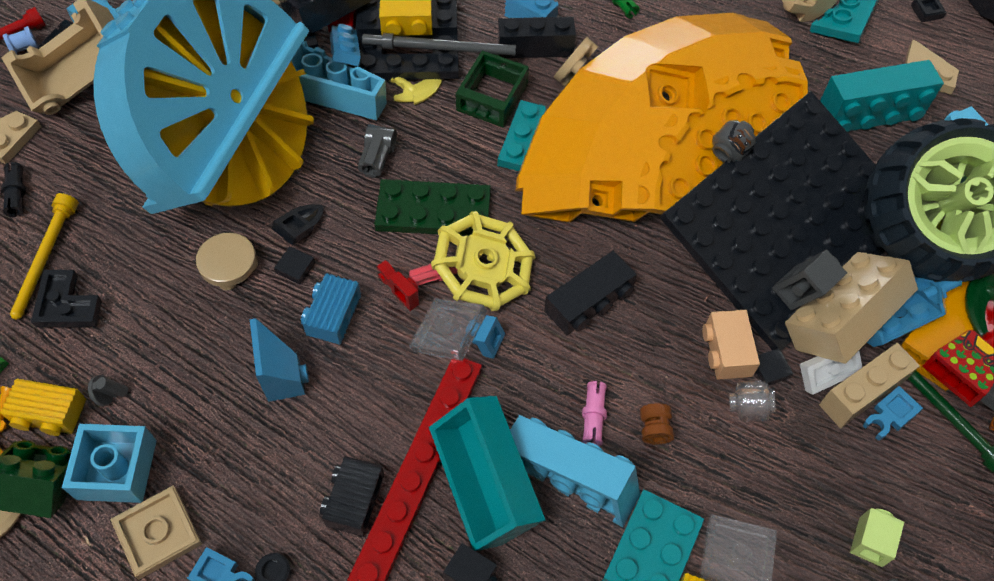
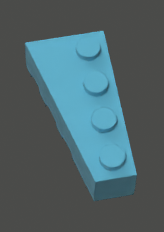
[291,41,387,121]
[510,415,640,527]

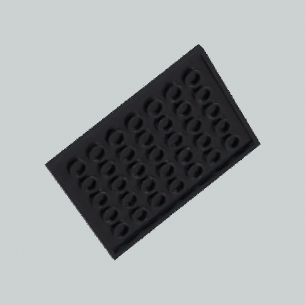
[659,91,885,351]

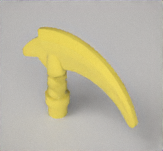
[389,77,443,105]

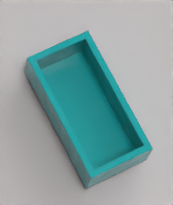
[820,60,944,132]
[429,396,545,551]

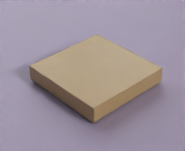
[110,485,202,580]

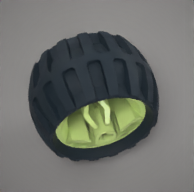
[864,118,994,282]

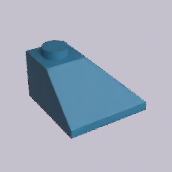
[250,318,309,402]

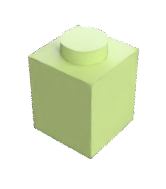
[850,508,904,567]

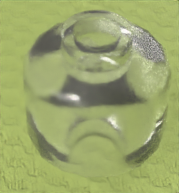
[729,381,776,422]

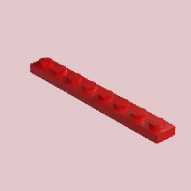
[347,354,482,581]

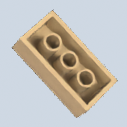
[785,252,918,364]

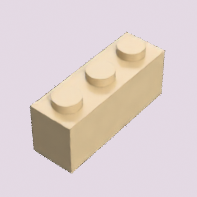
[819,342,920,429]

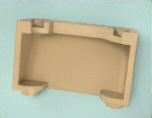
[1,0,115,115]

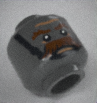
[712,120,756,163]

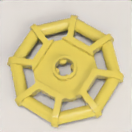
[431,211,536,311]

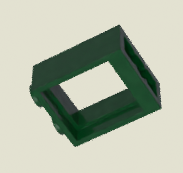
[456,50,529,128]

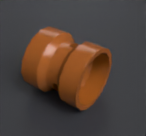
[640,403,674,445]

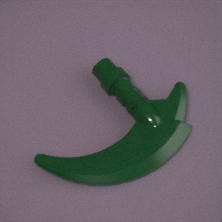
[965,274,994,337]

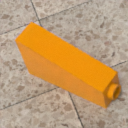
[900,281,974,391]

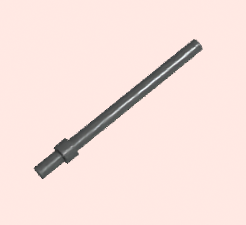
[362,33,516,56]

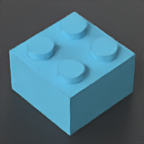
[62,424,157,503]

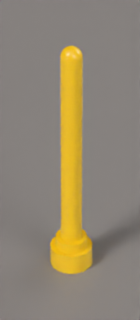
[10,193,79,320]

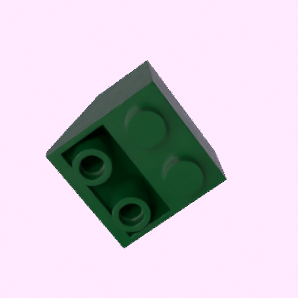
[0,441,71,518]

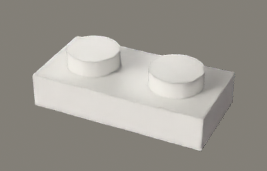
[800,351,862,395]

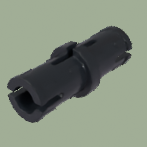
[1,162,26,217]

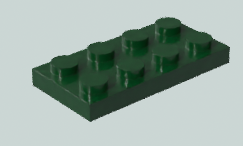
[374,179,490,236]

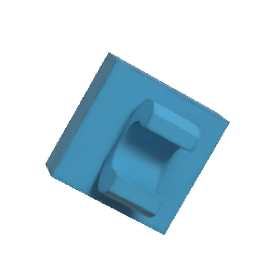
[466,315,505,359]

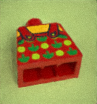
[922,330,994,407]

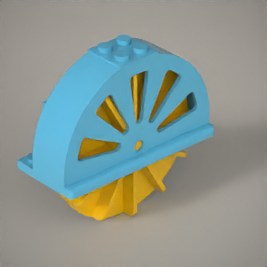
[94,0,314,214]

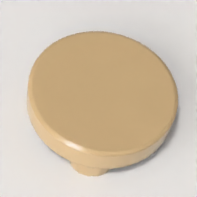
[554,37,598,87]
[196,233,258,290]

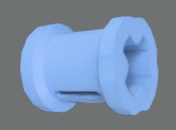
[3,26,38,54]

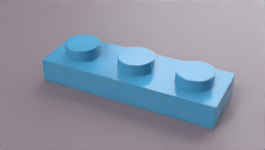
[330,24,361,66]

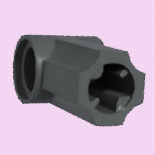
[358,124,397,178]

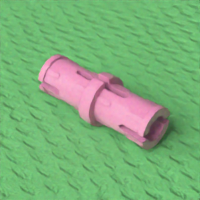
[582,381,607,446]

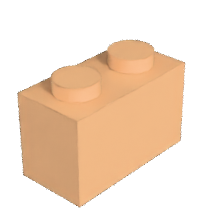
[702,310,760,380]

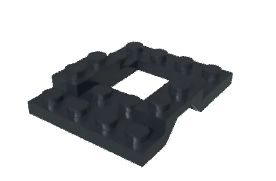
[356,0,459,80]

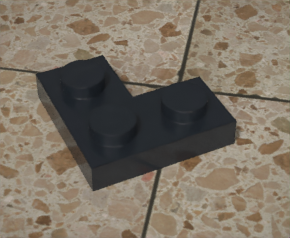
[31,270,102,328]

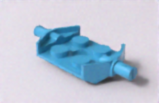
[866,277,962,347]

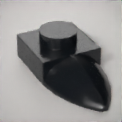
[272,204,324,246]

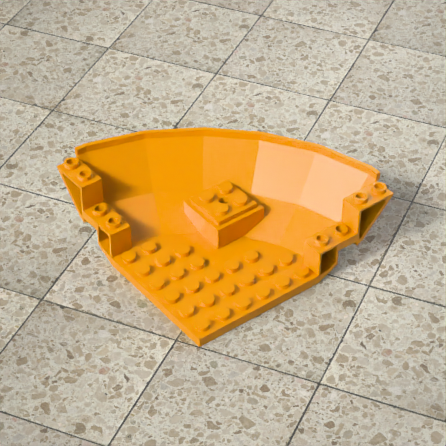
[516,13,808,223]

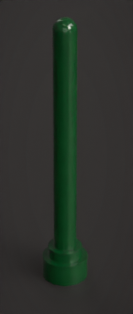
[908,371,994,473]

